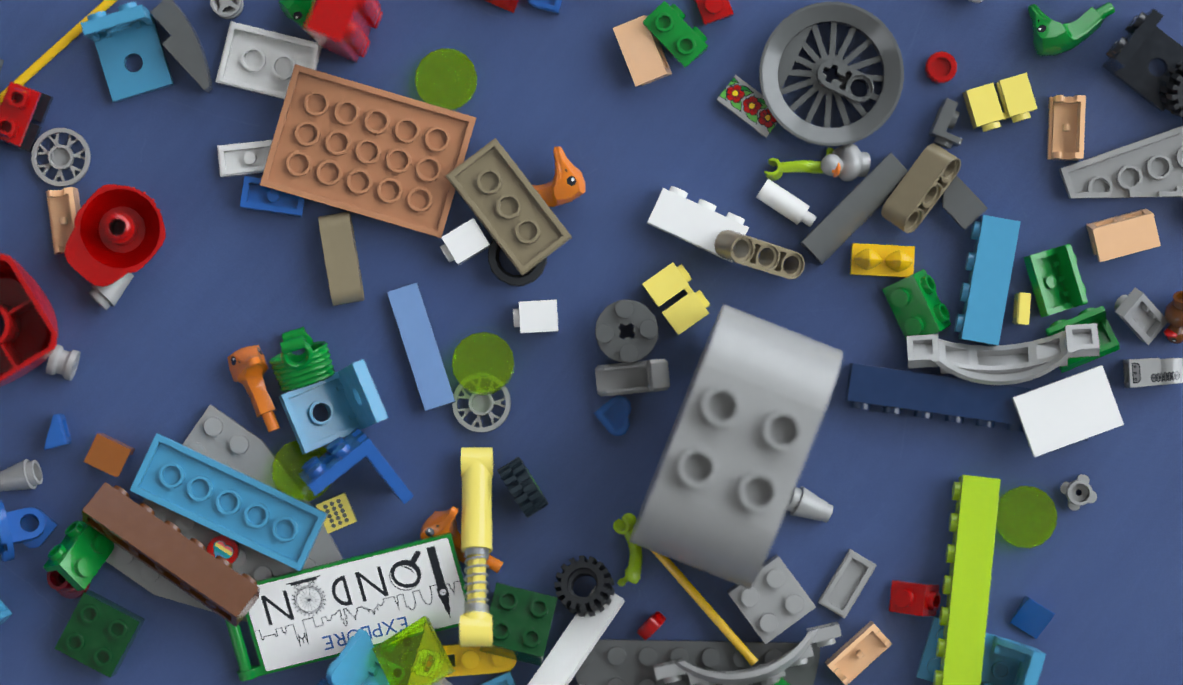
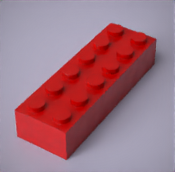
[305,0,383,62]

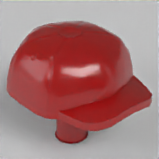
[64,184,166,287]

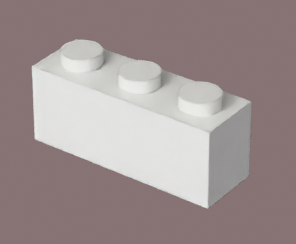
[647,186,749,263]

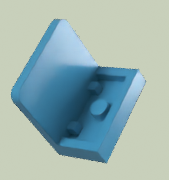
[326,629,407,685]

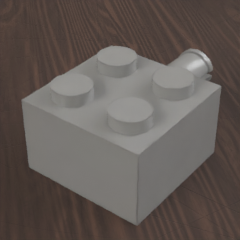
[727,554,816,645]

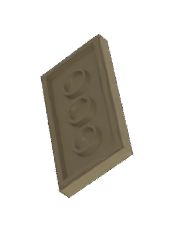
[446,138,572,276]

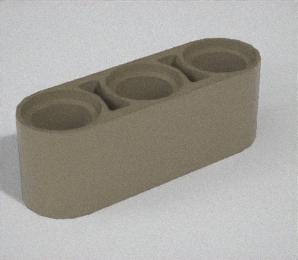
[881,143,961,233]
[318,211,365,306]
[714,230,805,279]

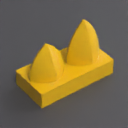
[850,243,915,278]

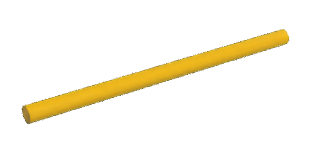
[0,0,118,106]
[650,550,759,666]

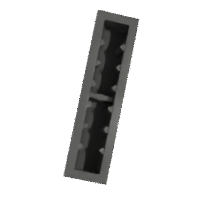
[800,153,908,265]

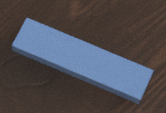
[387,282,456,411]

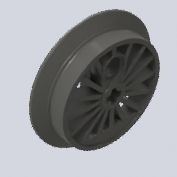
[759,2,904,146]

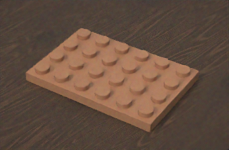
[260,64,476,238]

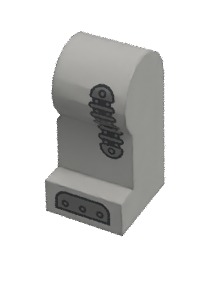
[1123,358,1183,388]

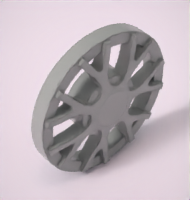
[31,128,91,187]
[452,374,511,433]

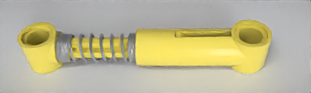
[460,447,493,647]

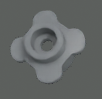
[1060,474,1097,511]

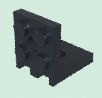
[1103,8,1183,112]

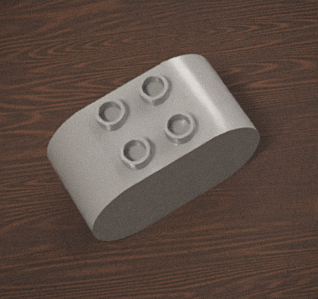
[630,304,843,589]

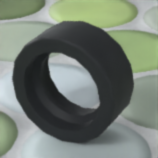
[488,239,547,286]

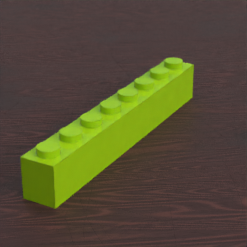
[933,475,1001,685]

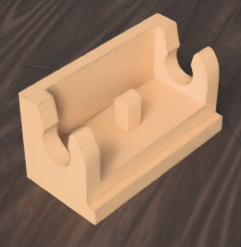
[613,15,672,87]
[1047,95,1086,161]
[46,187,81,255]
[1086,208,1161,262]
[825,621,892,685]

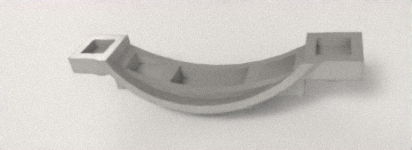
[906,323,1100,385]
[653,621,842,685]

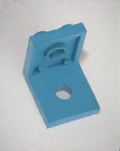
[81,2,174,103]
[278,359,388,454]

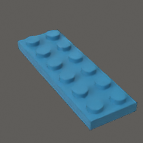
[130,433,328,571]

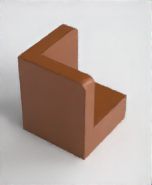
[84,433,135,477]

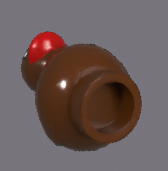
[1164,291,1183,344]

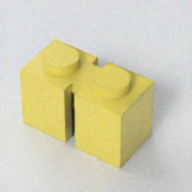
[963,72,1037,132]
[642,262,710,335]

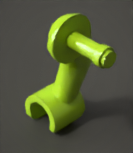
[764,147,834,181]
[613,513,643,587]

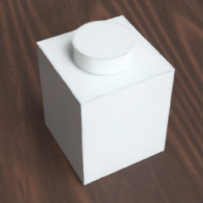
[440,218,490,265]
[513,300,558,333]

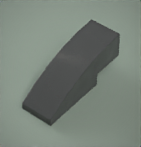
[150,0,213,93]

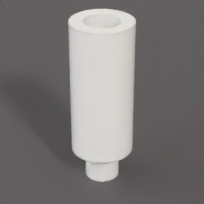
[756,179,817,227]

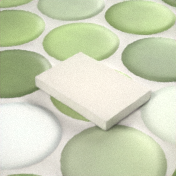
[215,21,322,100]
[1012,365,1124,457]

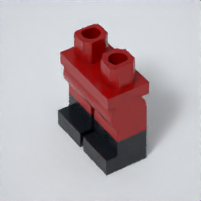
[0,81,53,153]

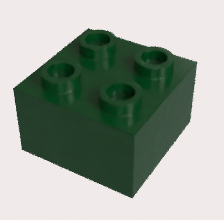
[480,583,558,666]
[54,590,145,678]

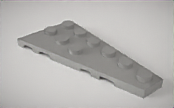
[1059,126,1183,199]

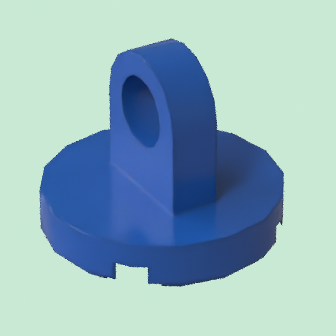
[0,499,45,562]

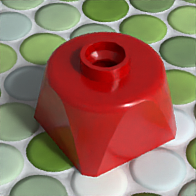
[0,253,58,387]

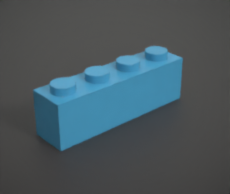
[954,215,1021,346]

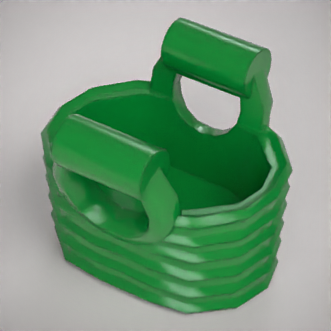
[269,326,336,392]

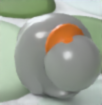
[821,143,871,182]

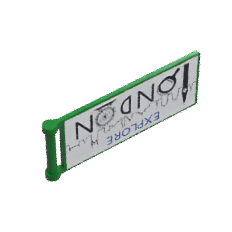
[225,533,467,682]

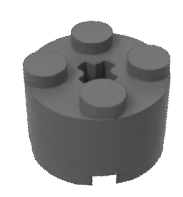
[595,300,658,363]

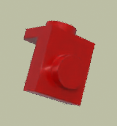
[889,580,941,616]

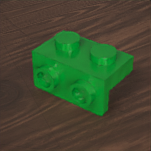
[643,1,708,67]
[1023,244,1088,317]
[882,269,951,341]
[1045,306,1120,373]
[43,520,115,591]

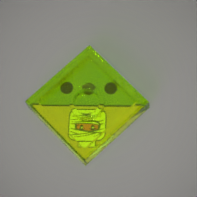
[372,616,455,685]

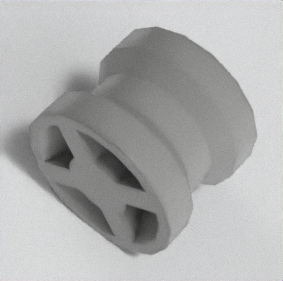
[210,0,244,19]
[46,344,81,381]

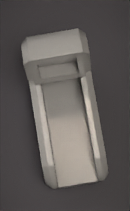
[595,359,670,397]

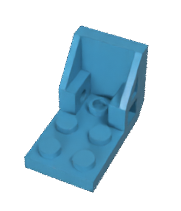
[916,617,1046,685]

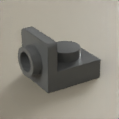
[928,98,963,149]

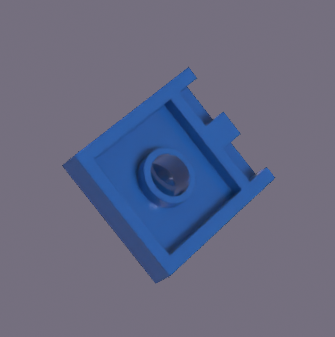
[298,428,414,504]

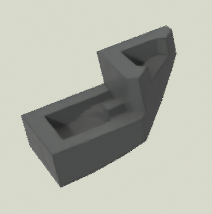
[941,175,988,230]

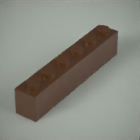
[82,482,260,627]

